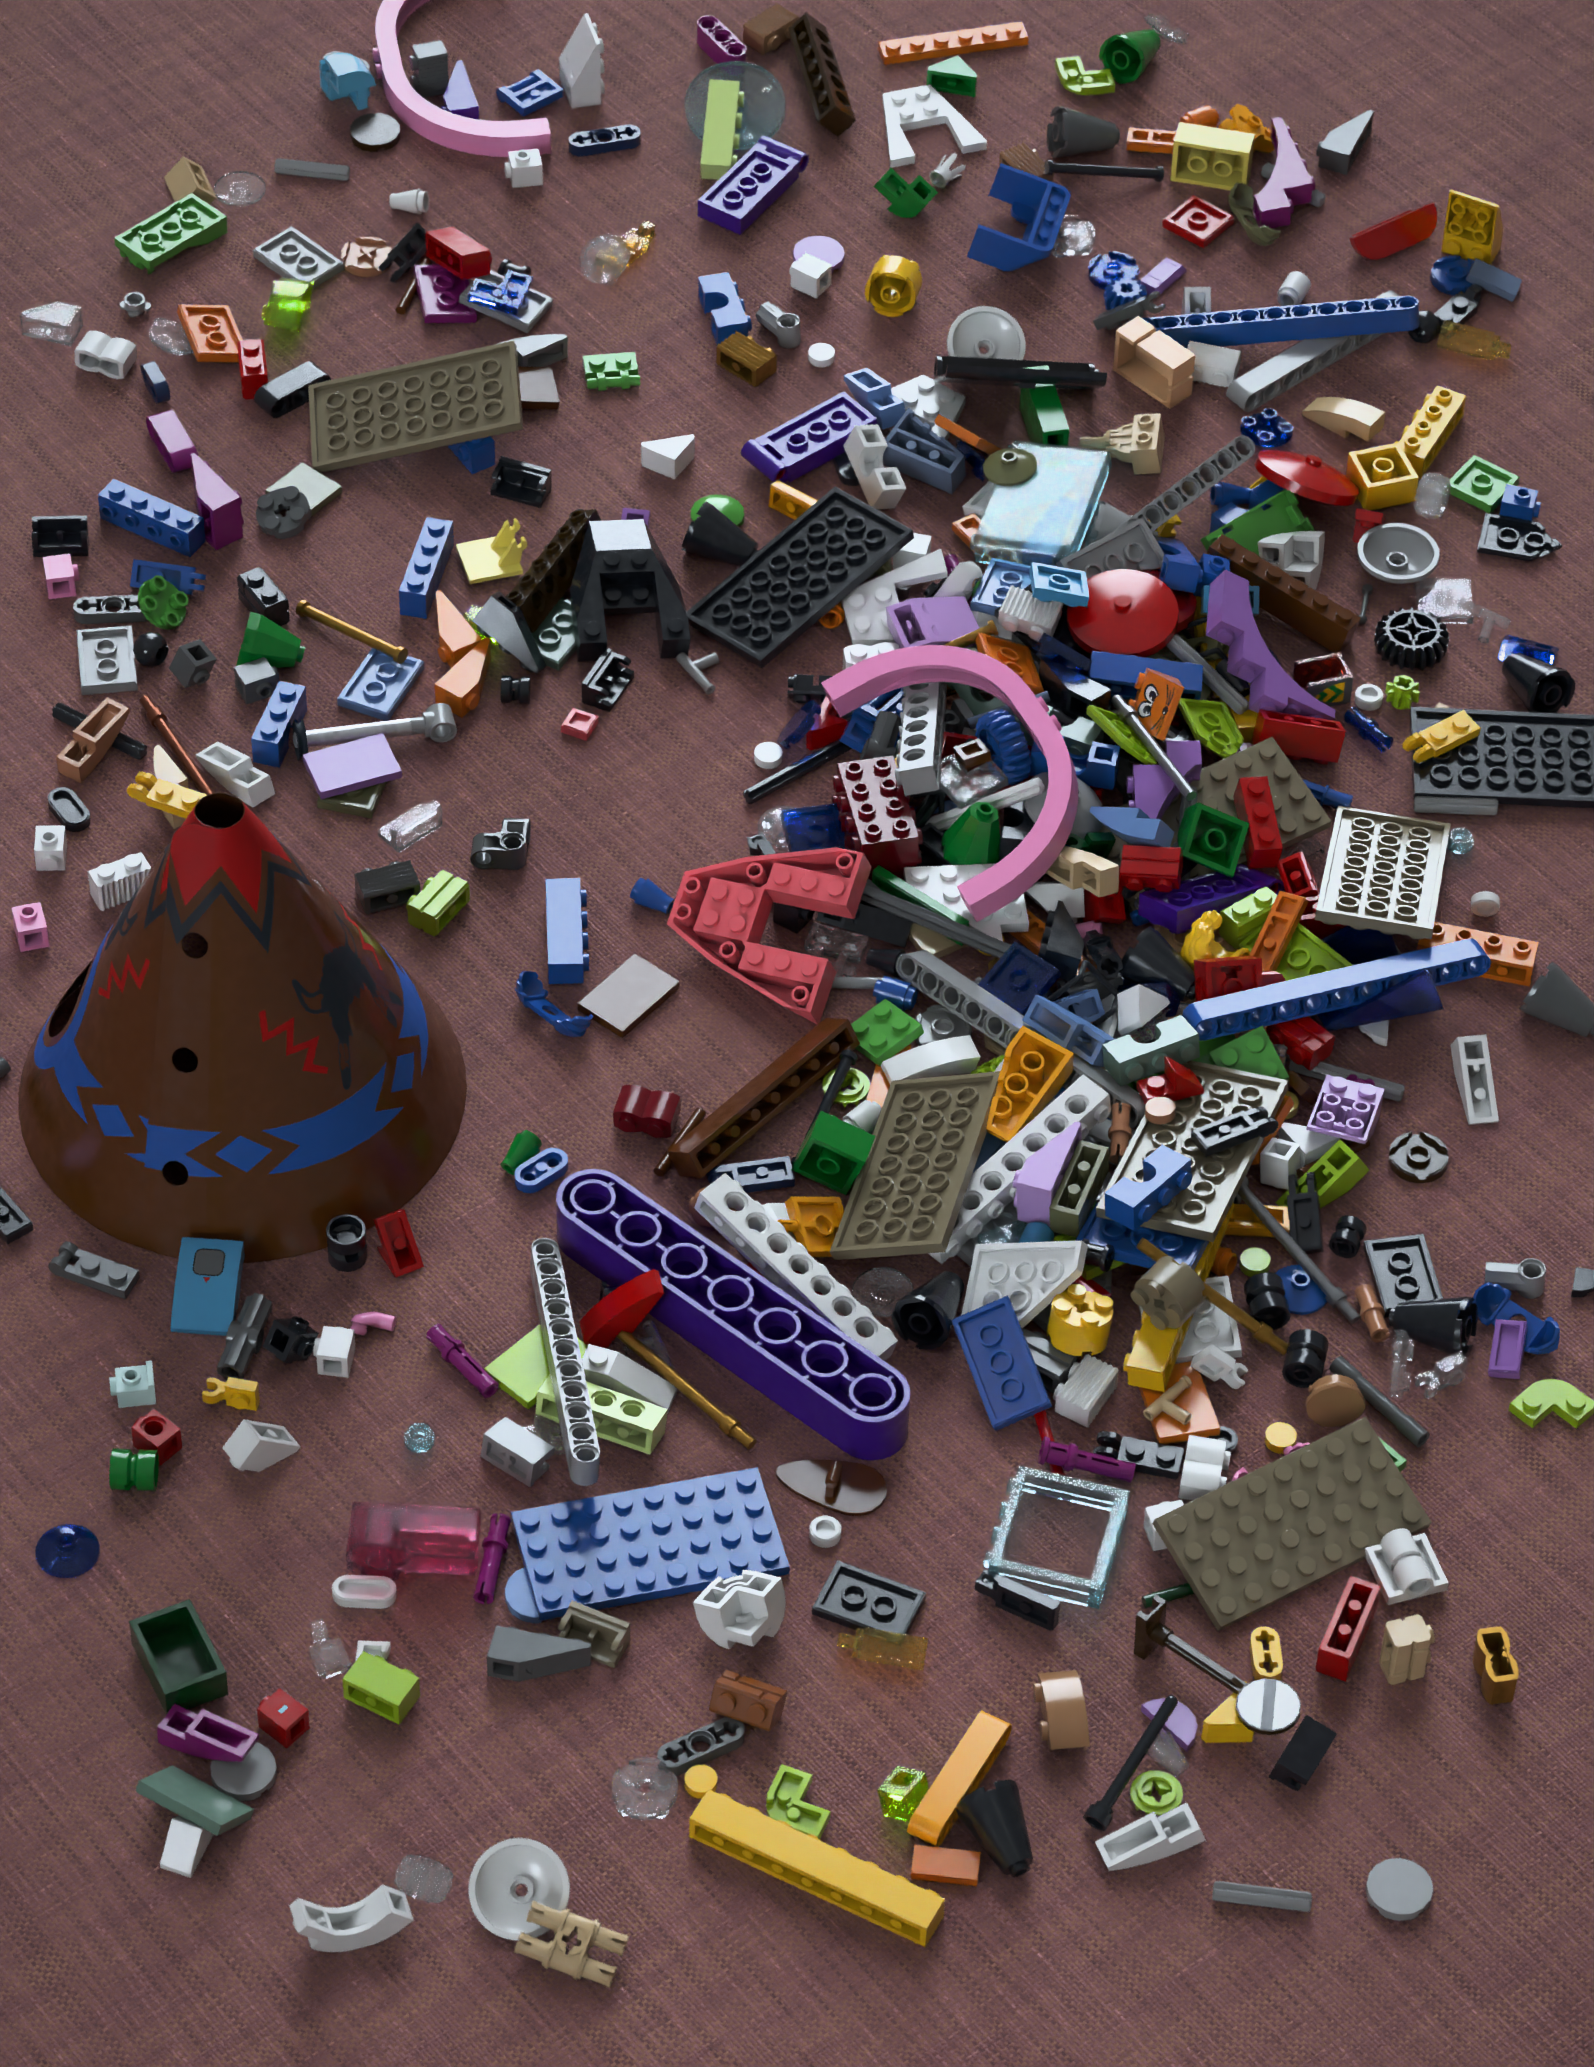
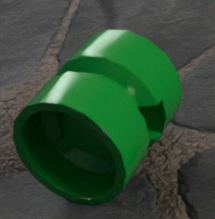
[109,1448,159,1491]

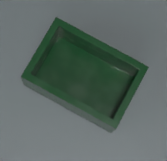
[129,1599,229,1714]

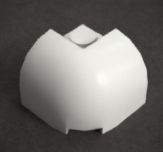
[693,1570,786,1650]

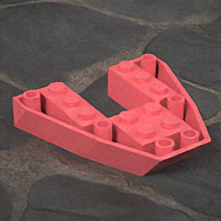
[667,847,872,1025]

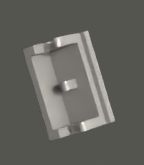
[480,1417,555,1487]

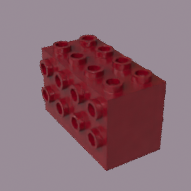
[832,756,923,881]

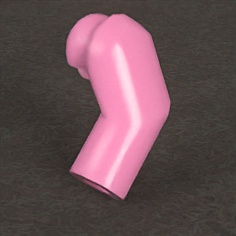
[350,1311,397,1336]

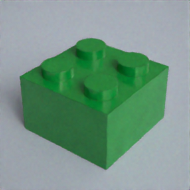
[791,1111,875,1195]

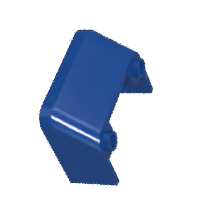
[967,163,1071,271]

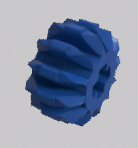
[1104,277,1147,310]

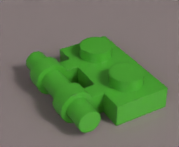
[583,352,640,391]

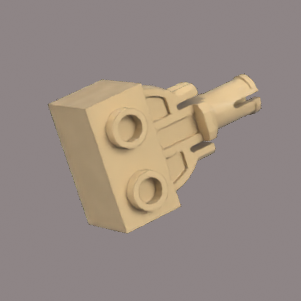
[1080,413,1165,475]

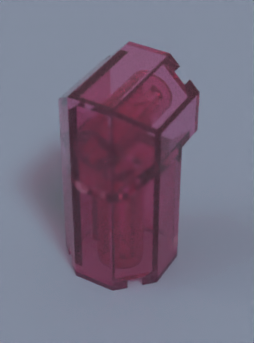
[346,1501,481,1581]

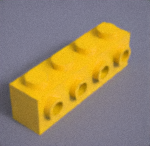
[1395,385,1466,479]

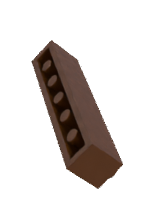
[1207,534,1361,653]

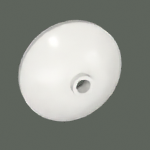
[947,306,1026,360]
[469,1838,570,1941]

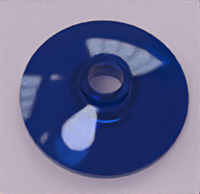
[35,1524,100,1578]

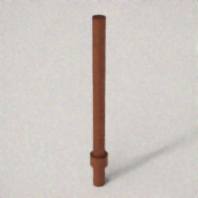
[139,695,214,795]

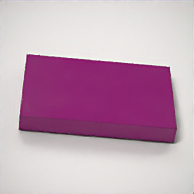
[413,265,477,323]

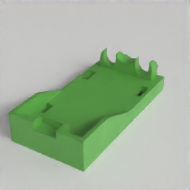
[115,193,227,275]
[1200,489,1315,557]

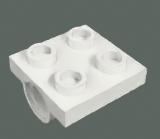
[1365,1528,1449,1605]

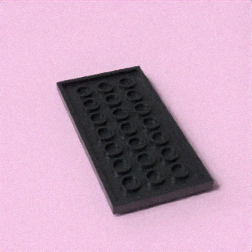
[687,487,914,668]
[1409,707,1594,808]

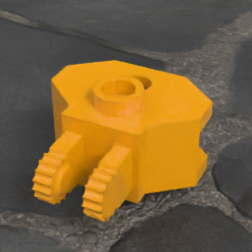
[1218,104,1275,153]

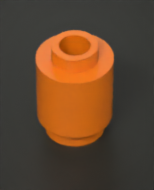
[1180,105,1219,128]

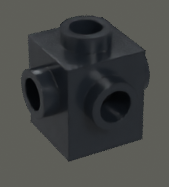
[263,1316,319,1363]

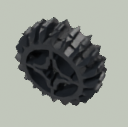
[1374,606,1449,672]

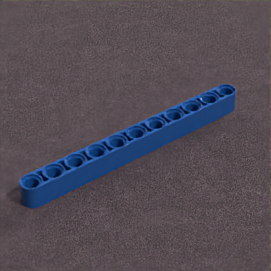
[1142,296,1420,349]
[1182,939,1491,1041]

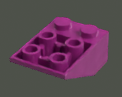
[191,453,244,550]

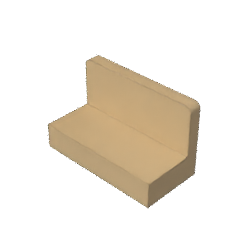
[164,156,216,205]

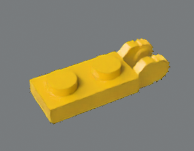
[1402,710,1481,763]
[126,771,207,819]

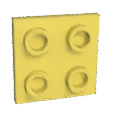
[456,518,528,584]

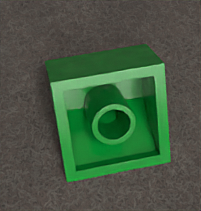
[1177,802,1250,877]

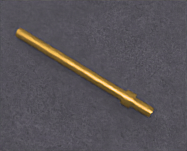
[1136,1238,1288,1355]
[617,1330,757,1450]

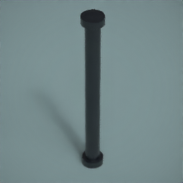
[1044,160,1164,182]
[791,1050,858,1166]

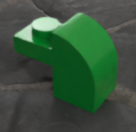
[874,168,938,218]

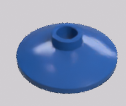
[1275,1265,1327,1315]

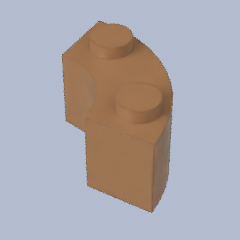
[1033,1670,1090,1750]

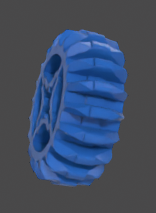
[975,709,1032,787]

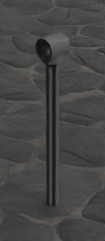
[860,884,1015,962]

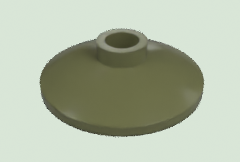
[983,448,1037,486]

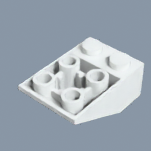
[559,13,604,109]

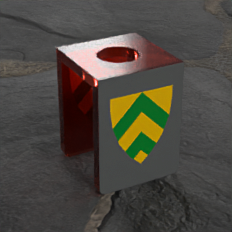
[1293,652,1353,707]

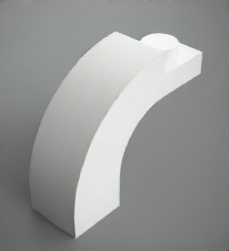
[289,1885,414,1952]

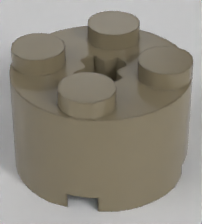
[1131,1256,1206,1330]

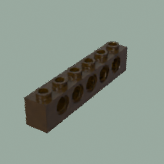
[788,13,856,136]
[506,509,602,633]

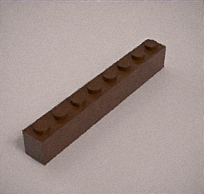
[667,1018,860,1178]

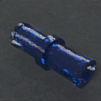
[1344,707,1393,752]

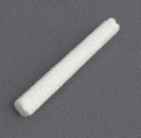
[925,778,1045,831]

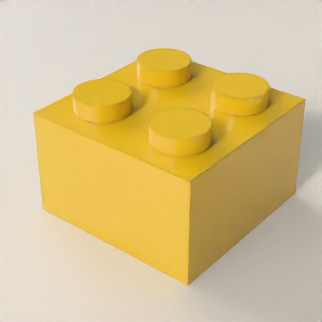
[1346,442,1419,511]

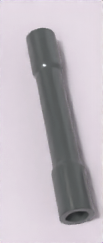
[1329,1356,1430,1447]

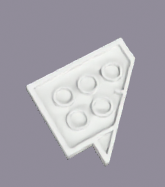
[903,864,1029,941]
[962,1240,1088,1328]

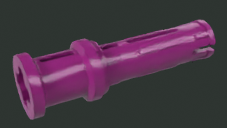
[1038,1437,1136,1483]

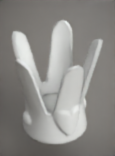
[930,153,966,188]

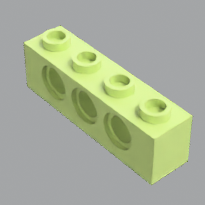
[535,1374,668,1455]

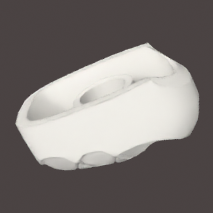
[933,561,983,600]

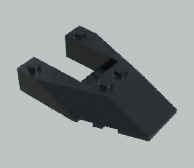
[570,519,690,662]

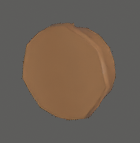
[1306,1374,1366,1427]

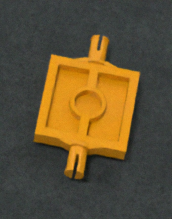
[777,1197,844,1257]

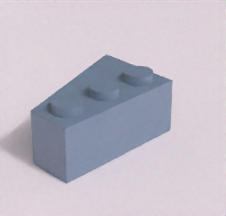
[883,408,966,494]

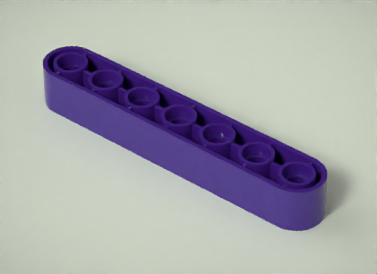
[556,1169,910,1460]

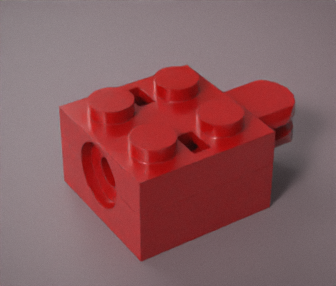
[1194,956,1286,1002]

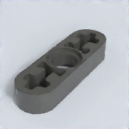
[73,595,148,624]
[657,1717,745,1777]

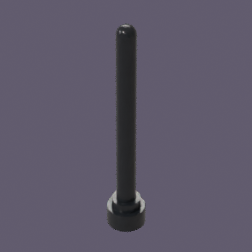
[1083,1695,1178,1831]

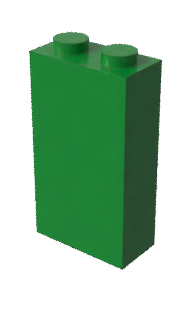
[1019,365,1069,471]

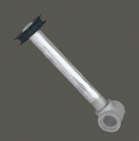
[292,703,457,761]

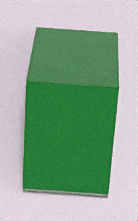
[926,55,977,97]

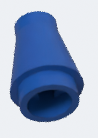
[1210,481,1251,508]
[630,878,675,915]

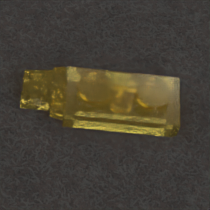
[597,220,656,274]
[1437,320,1512,360]
[837,1627,929,1671]

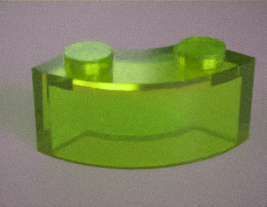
[261,277,314,332]

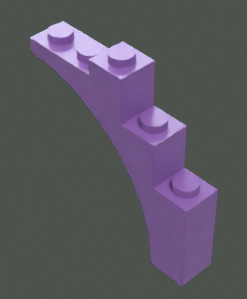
[1206,570,1335,720]

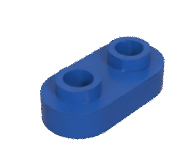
[514,1148,568,1193]

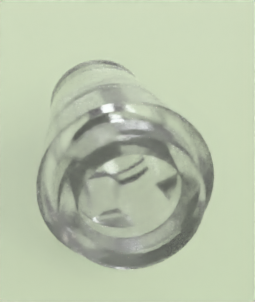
[1146,1728,1190,1777]

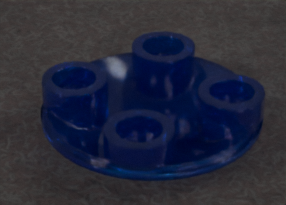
[1240,408,1294,448]
[956,439,986,482]

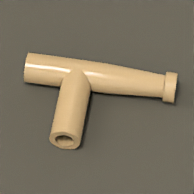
[1143,1375,1192,1425]

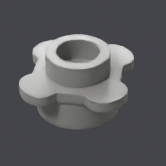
[120,292,151,317]

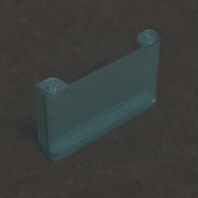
[970,440,1112,566]

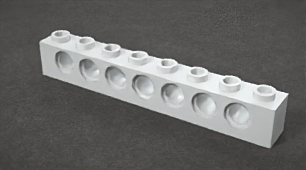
[928,1074,1111,1264]
[694,1173,898,1361]

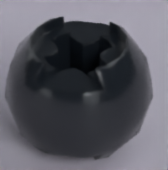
[1408,310,1440,343]
[133,632,169,667]

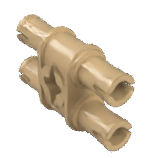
[514,1901,629,1988]

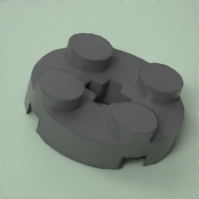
[256,486,311,539]

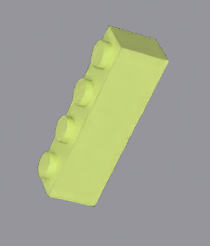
[700,79,745,180]

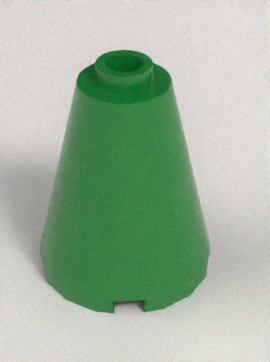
[1099,29,1161,84]

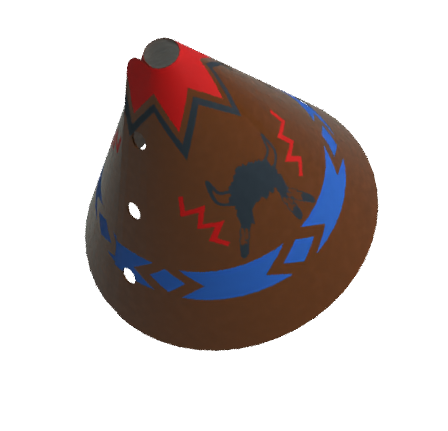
[18,792,467,1263]

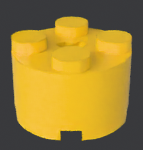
[865,255,922,317]
[1047,1284,1114,1356]

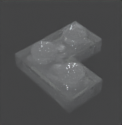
[939,754,1008,810]
[1389,1329,1414,1399]

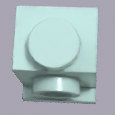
[109,1360,156,1408]

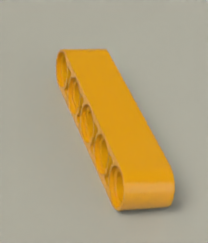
[907,1711,1012,1847]

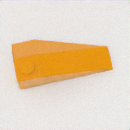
[986,1026,1074,1143]

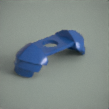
[515,971,594,1038]
[1472,1282,1560,1355]

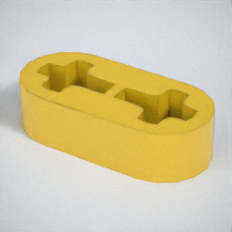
[1249,1626,1283,1680]

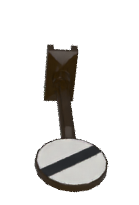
[1134,1594,1301,1735]

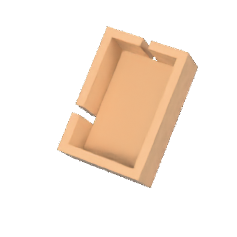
[1113,316,1195,409]

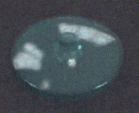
[684,61,785,151]

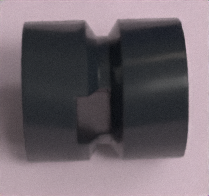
[326,1214,367,1272]
[1244,1272,1290,1330]
[1282,1329,1329,1388]

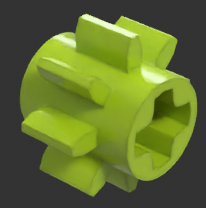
[1385,675,1420,710]

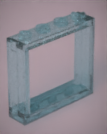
[983,1465,1130,1609]

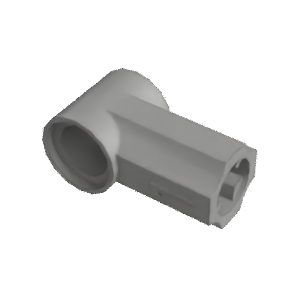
[756,301,801,348]
[1484,1258,1546,1299]

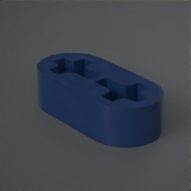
[140,361,170,404]

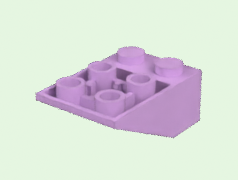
[886,596,979,649]
[1306,1075,1385,1144]

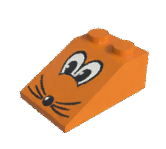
[1127,668,1184,741]

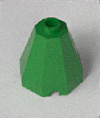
[236,612,305,668]
[941,802,1000,865]

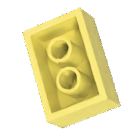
[1170,122,1255,191]

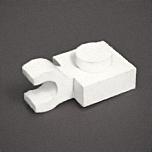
[1191,1344,1248,1389]

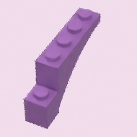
[1126,741,1202,819]

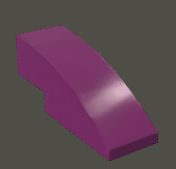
[157,1704,259,1762]

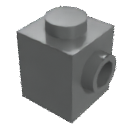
[169,639,217,688]
[234,657,280,705]

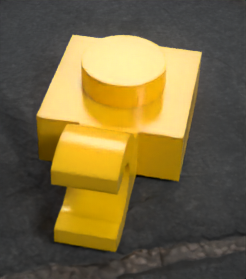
[202,1377,260,1411]

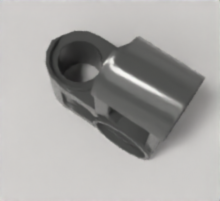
[470,818,531,870]

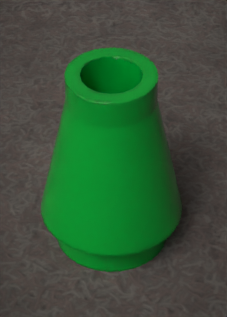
[501,1130,542,1175]

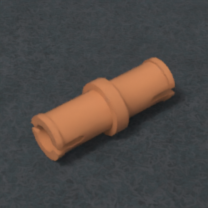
[1108,1103,1132,1164]
[1354,1284,1390,1342]

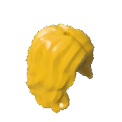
[1180,910,1250,970]

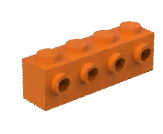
[1417,922,1539,987]

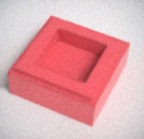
[561,708,598,741]

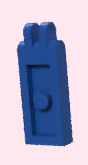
[130,559,206,595]

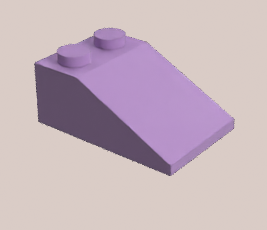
[1013,1122,1082,1227]

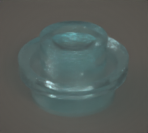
[1447,827,1474,854]
[404,1423,435,1453]

